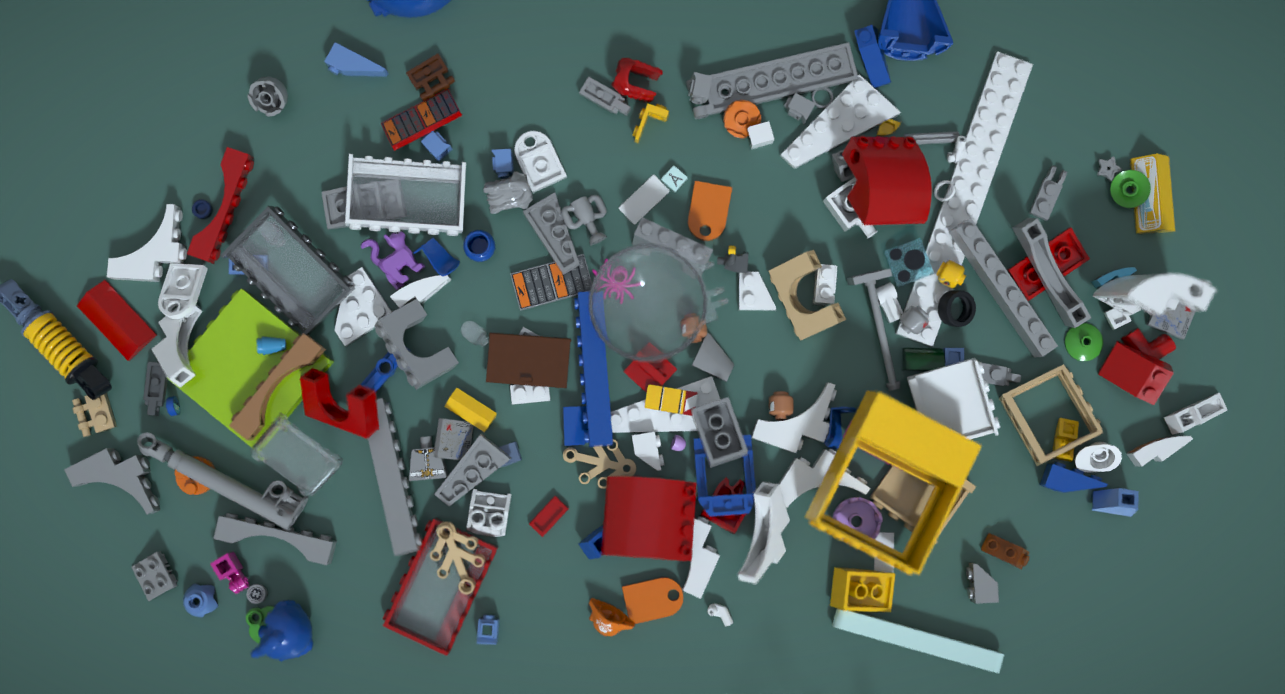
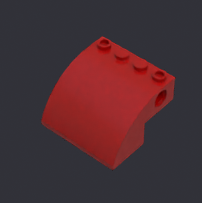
[842,136,932,225]
[601,476,697,561]

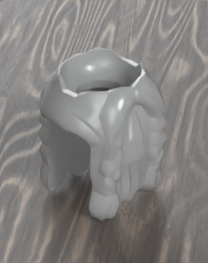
[483,172,533,214]

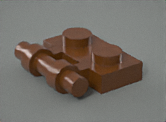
[406,54,455,101]

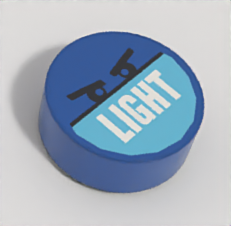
[166,396,180,416]

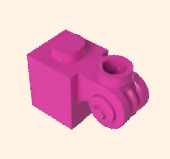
[210,552,249,594]

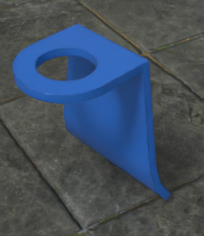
[413,238,460,277]
[824,407,856,449]

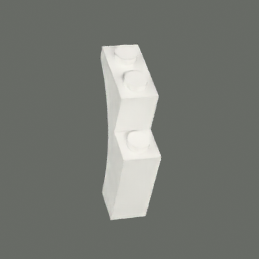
[152,304,203,387]
[682,516,720,599]

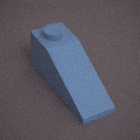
[324,42,388,77]

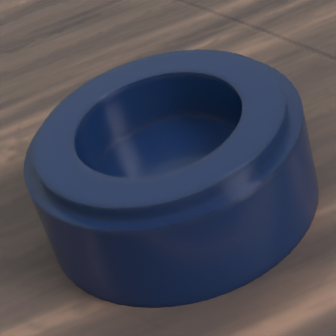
[192,199,213,219]

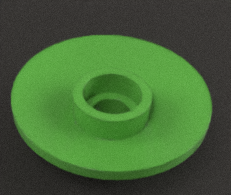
[1110,170,1151,208]
[1065,323,1103,361]

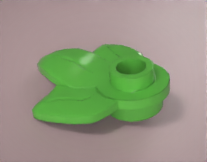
[246,606,274,644]

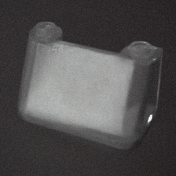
[250,412,343,497]

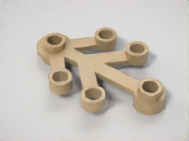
[563,439,636,489]
[430,522,485,594]

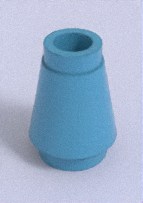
[257,336,286,355]

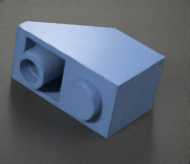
[1092,488,1139,517]

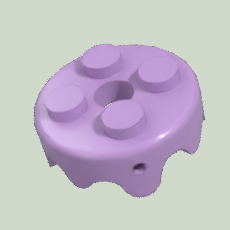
[832,497,883,545]

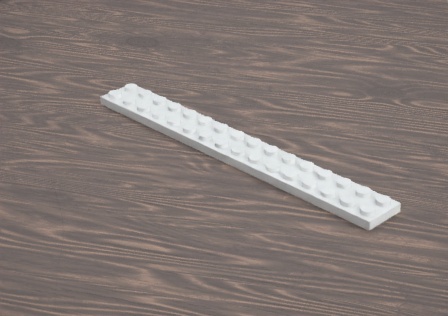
[896,52,1033,347]

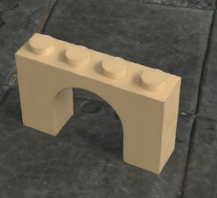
[769,250,846,341]

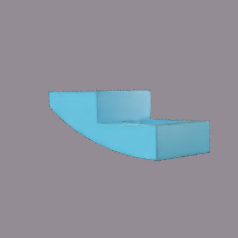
[1091,267,1137,288]

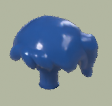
[251,600,314,661]

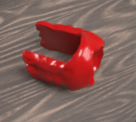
[611,58,663,102]

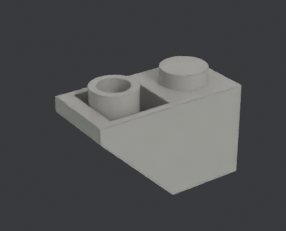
[966,562,999,604]

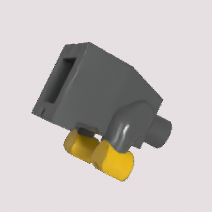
[717,245,749,273]

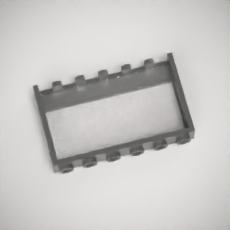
[220,206,356,336]

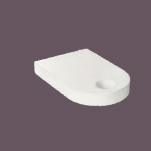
[515,131,567,193]
[158,263,208,319]

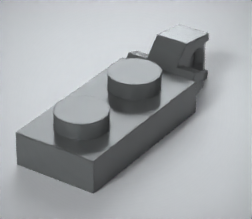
[143,362,168,416]

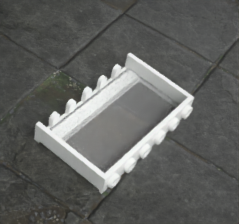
[345,154,466,236]

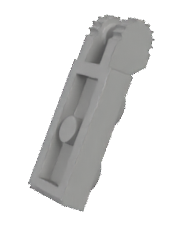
[1029,165,1068,221]

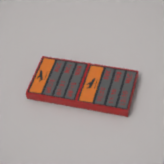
[381,89,462,151]

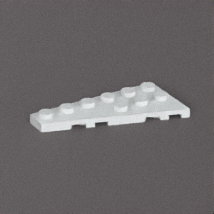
[781,75,901,169]
[611,376,720,433]

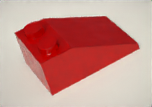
[1098,341,1174,405]

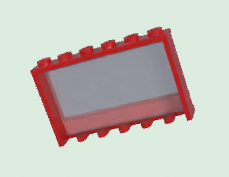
[383,518,498,656]

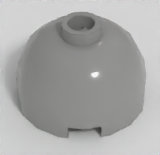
[247,76,288,116]

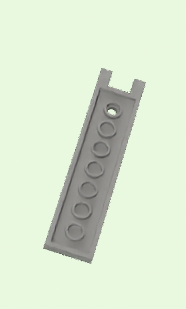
[686,42,858,119]

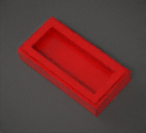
[529,496,569,537]

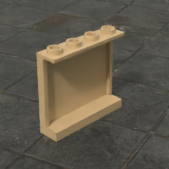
[869,466,976,544]

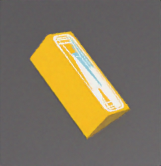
[1130,154,1175,234]

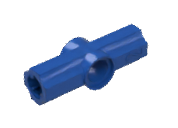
[360,346,411,394]

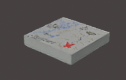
[1146,302,1195,340]
[434,418,474,460]

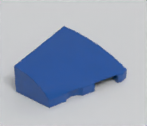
[563,406,588,446]

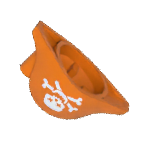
[589,598,636,636]

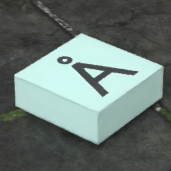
[661,165,688,192]

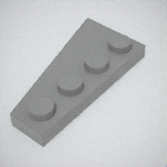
[523,193,579,275]
[434,434,511,506]

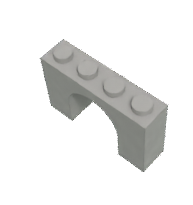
[632,217,713,277]
[374,299,459,390]

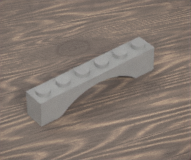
[1012,218,1091,328]
[213,513,337,565]

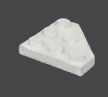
[334,267,392,347]

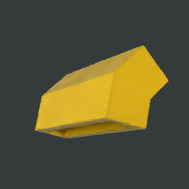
[444,388,497,432]

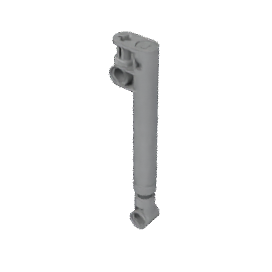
[138,433,309,530]

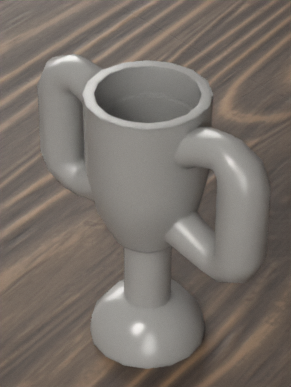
[561,195,607,246]

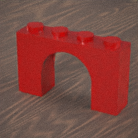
[300,368,379,439]

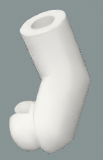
[947,136,967,163]
[707,603,734,627]

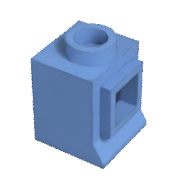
[421,131,453,162]
[492,149,514,179]
[476,614,500,645]

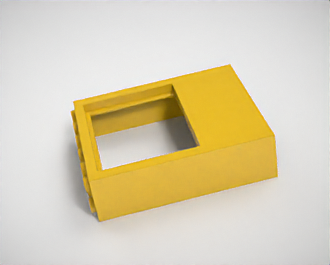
[805,391,982,575]

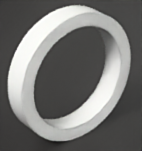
[934,180,955,202]

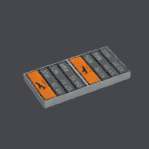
[510,254,594,311]

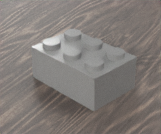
[691,397,748,468]

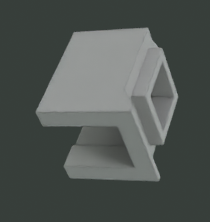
[688,72,713,104]
[784,93,815,124]

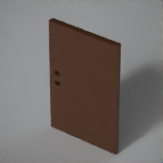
[486,332,572,388]

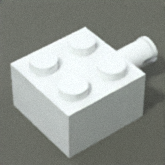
[823,177,878,238]

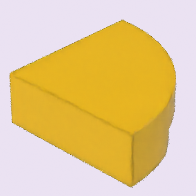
[876,119,901,136]

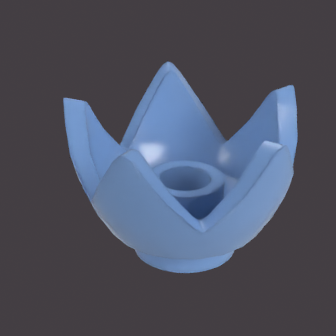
[183,584,218,618]

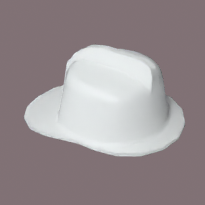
[1075,441,1122,473]

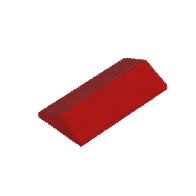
[1008,227,1090,301]
[77,280,157,361]

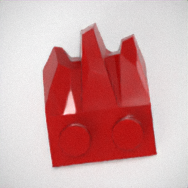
[701,477,746,535]

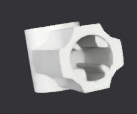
[876,282,903,323]

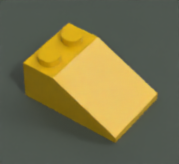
[830,567,895,612]

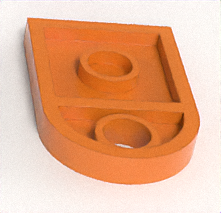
[688,181,732,241]
[622,577,683,624]

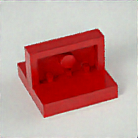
[623,344,677,393]

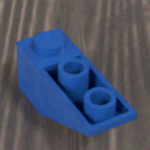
[1040,461,1108,492]

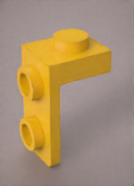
[633,103,669,144]

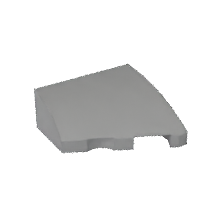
[692,333,734,382]

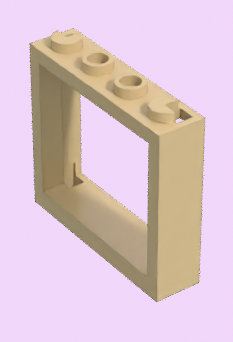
[999,364,1103,466]

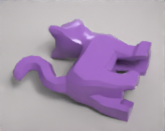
[361,231,426,291]

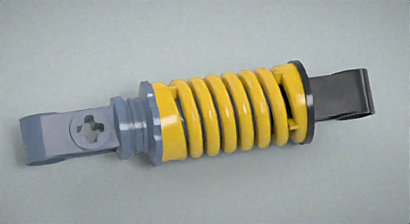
[0,279,112,400]

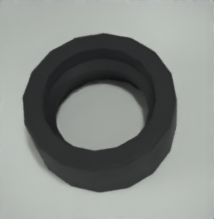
[938,290,976,327]

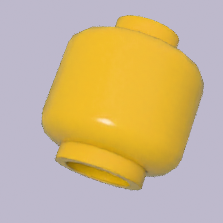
[936,260,966,288]

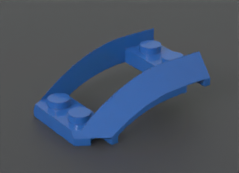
[693,435,756,516]

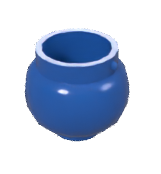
[463,230,495,262]

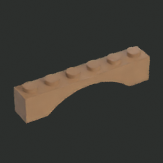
[229,333,326,441]

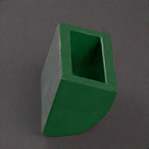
[903,348,945,371]

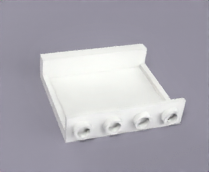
[907,358,1000,439]

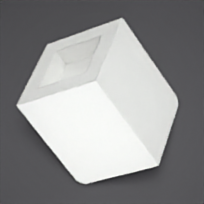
[747,121,774,149]

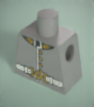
[409,436,449,481]

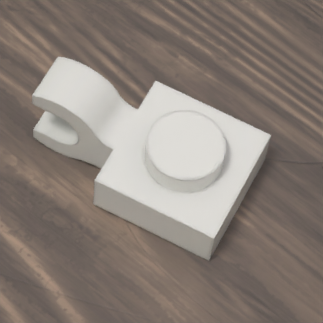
[1104,307,1141,330]

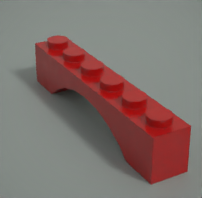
[187,147,254,264]

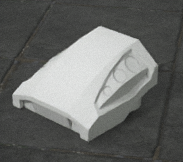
[467,489,512,537]

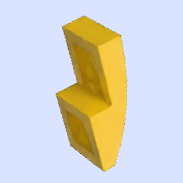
[1052,418,1079,462]

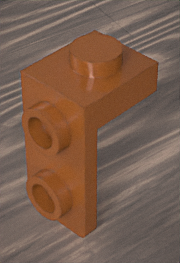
[981,533,1030,570]

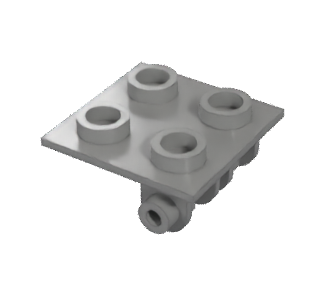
[131,551,178,602]

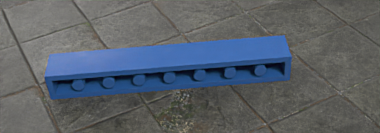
[574,291,613,447]

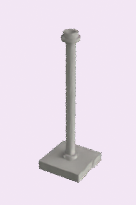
[846,269,901,390]

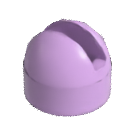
[670,435,686,451]

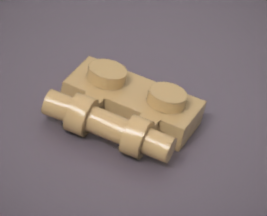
[72,393,117,437]

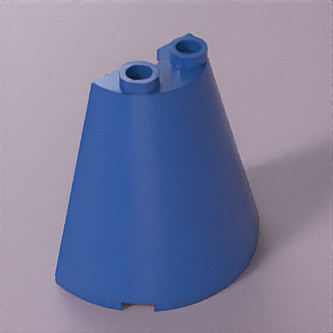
[878,0,953,61]

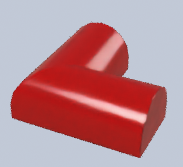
[1121,328,1176,360]

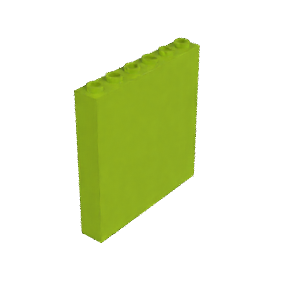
[167,288,334,451]

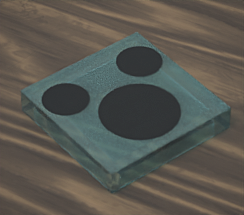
[884,238,934,287]

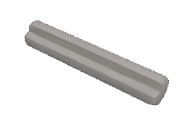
[903,131,959,144]

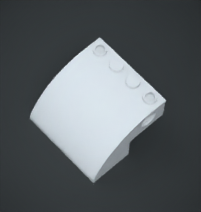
[1093,274,1216,315]

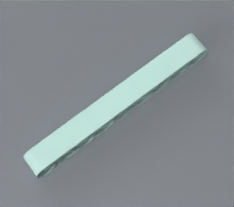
[832,609,1004,673]

